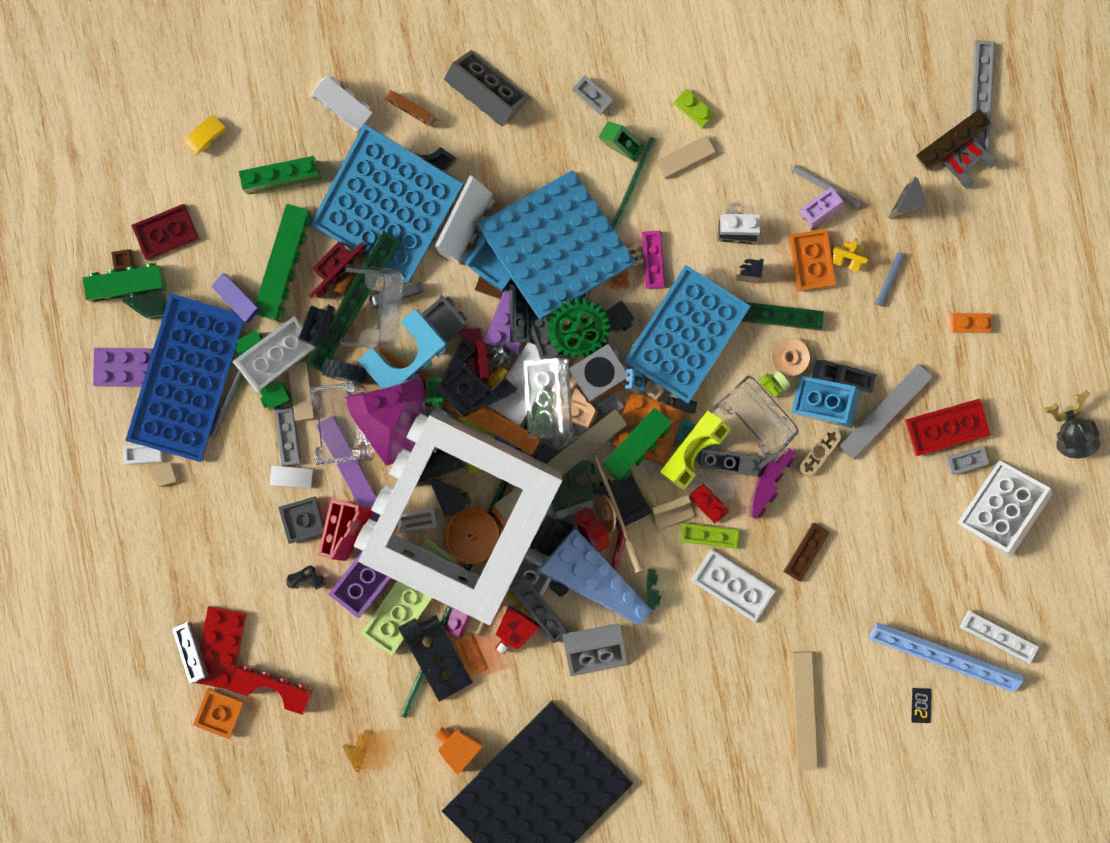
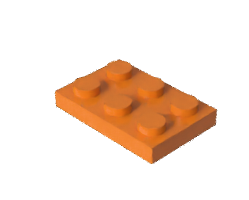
[788,229,836,292]

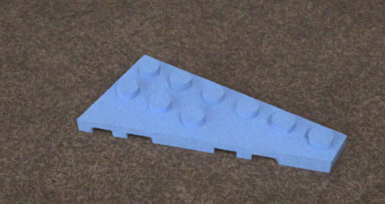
[537,529,652,625]

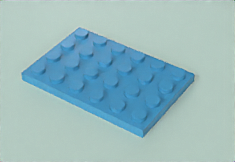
[623,265,750,403]

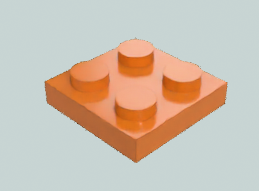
[193,688,245,739]

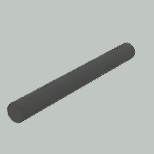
[209,369,244,438]

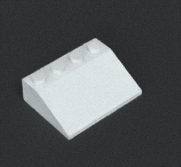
[435,176,495,265]
[957,460,1053,558]

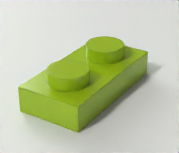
[673,88,715,128]

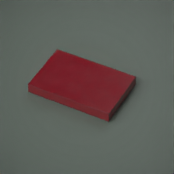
[131,204,200,261]

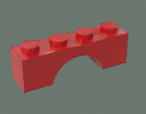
[229,664,313,715]

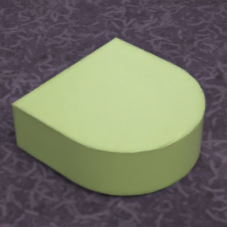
[772,372,790,391]

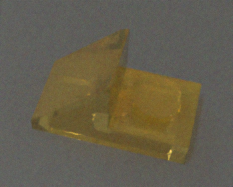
[343,730,373,772]

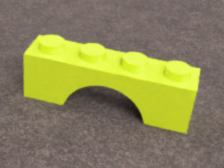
[660,411,731,490]

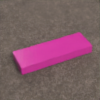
[642,230,665,289]

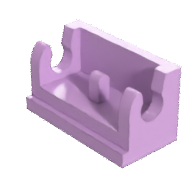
[800,187,843,230]

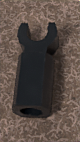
[663,395,698,414]

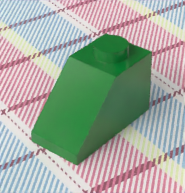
[598,121,644,162]

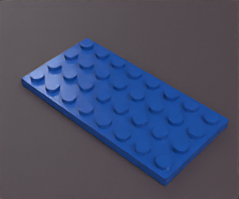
[125,293,244,462]

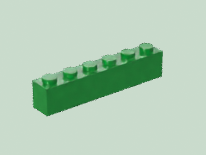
[255,203,313,322]

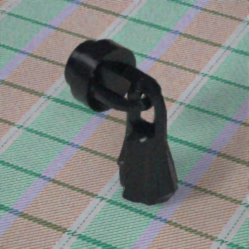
[286,565,326,590]

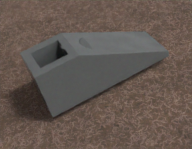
[700,449,760,477]

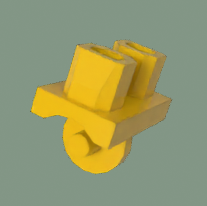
[832,238,868,272]

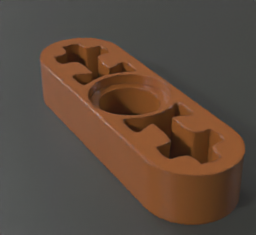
[385,90,437,127]

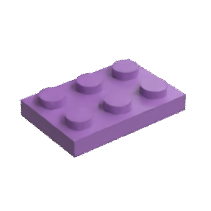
[93,348,153,387]

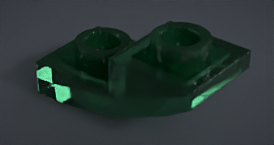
[646,568,662,610]

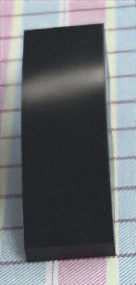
[812,360,876,393]

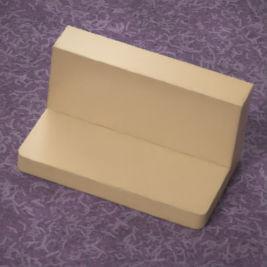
[651,495,694,529]

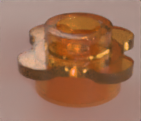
[611,270,630,290]

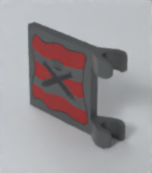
[941,138,997,189]

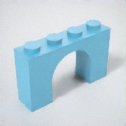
[358,309,449,388]

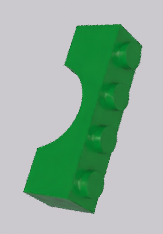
[236,331,292,411]

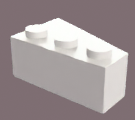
[309,75,372,131]

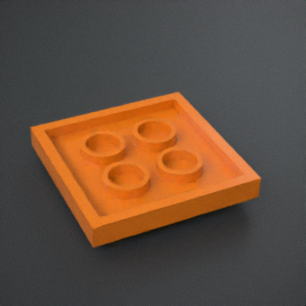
[611,392,684,466]

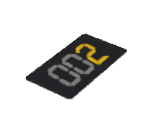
[911,688,931,723]

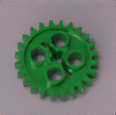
[547,297,610,358]

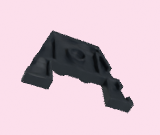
[436,338,518,417]

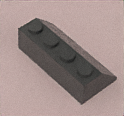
[444,50,530,127]

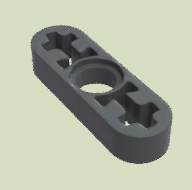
[369,282,425,308]

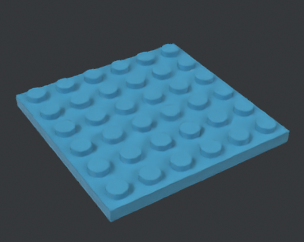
[310,124,464,284]
[477,170,636,320]

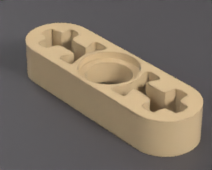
[799,428,841,476]

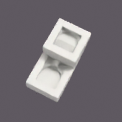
[270,466,313,488]

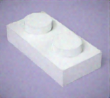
[720,214,760,235]

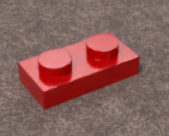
[689,483,729,524]

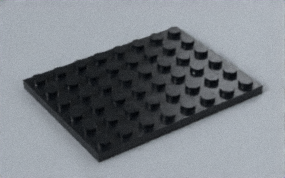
[442,700,633,843]

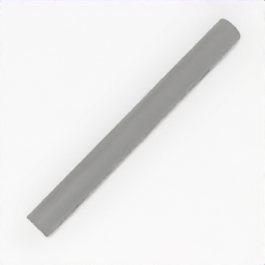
[792,165,861,209]

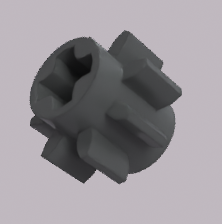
[489,343,512,368]

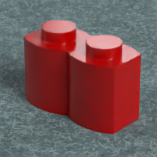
[574,508,611,552]

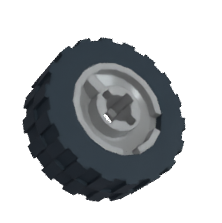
[322,359,366,385]

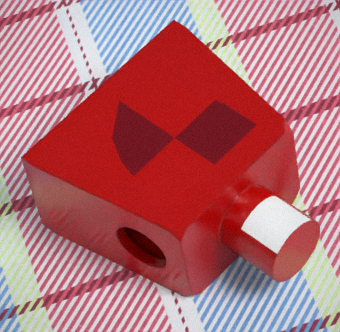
[495,605,539,654]

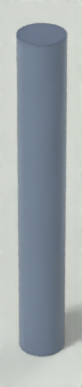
[875,252,905,307]

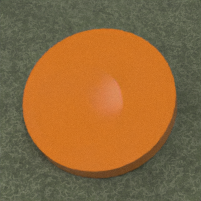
[445,508,501,564]

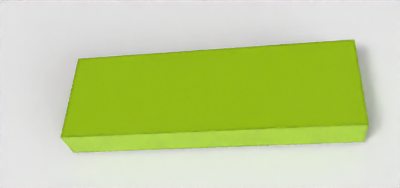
[680,523,740,549]

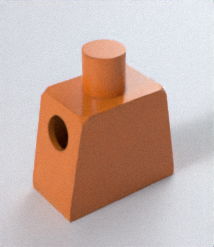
[435,727,483,775]

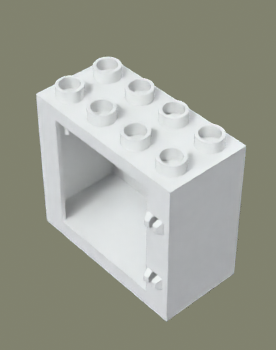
[354,410,562,625]

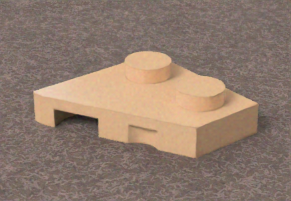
[555,382,598,429]

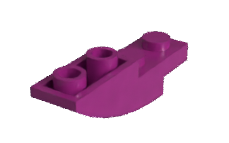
[750,448,795,519]

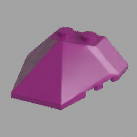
[345,376,426,466]

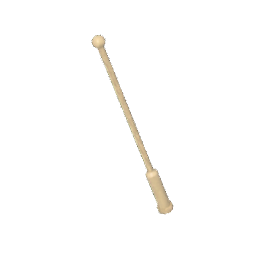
[593,450,644,573]

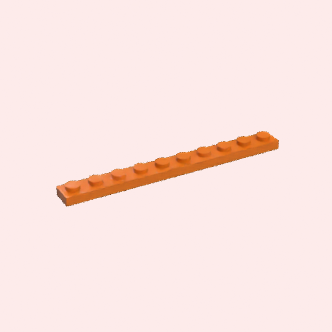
[373,345,541,455]

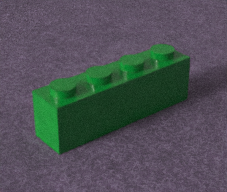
[239,156,321,194]
[82,263,167,302]
[601,407,672,482]

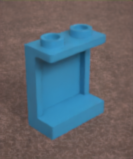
[465,235,512,293]

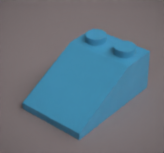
[791,376,861,428]

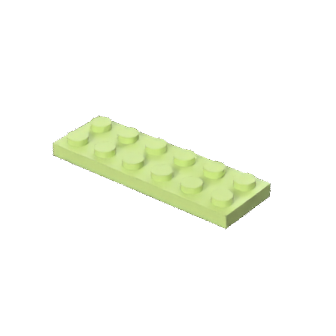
[360,539,458,656]

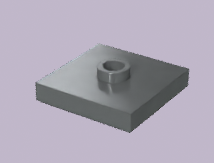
[278,496,325,544]

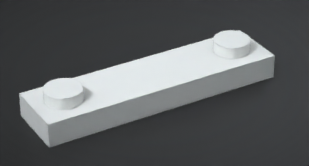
[959,611,1039,664]

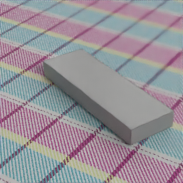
[274,407,302,466]

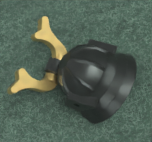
[1043,390,1101,459]

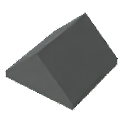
[888,177,926,219]

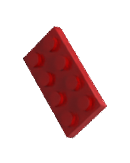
[905,398,991,456]
[195,606,247,689]

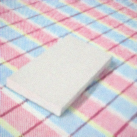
[233,316,314,392]
[489,342,561,426]
[690,549,776,623]

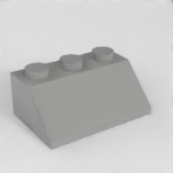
[562,623,627,676]

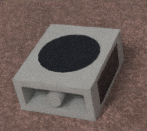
[569,344,629,402]

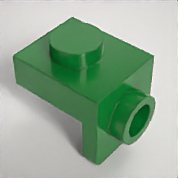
[425,378,447,406]

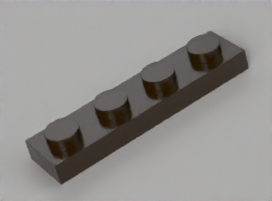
[916,109,991,171]

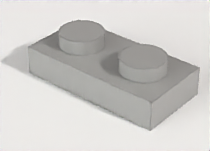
[572,75,613,116]
[945,446,989,475]

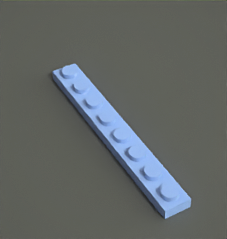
[869,622,1023,693]

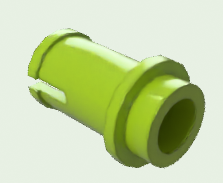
[759,373,782,398]

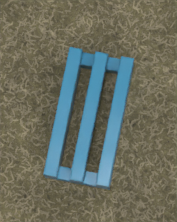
[625,369,645,394]

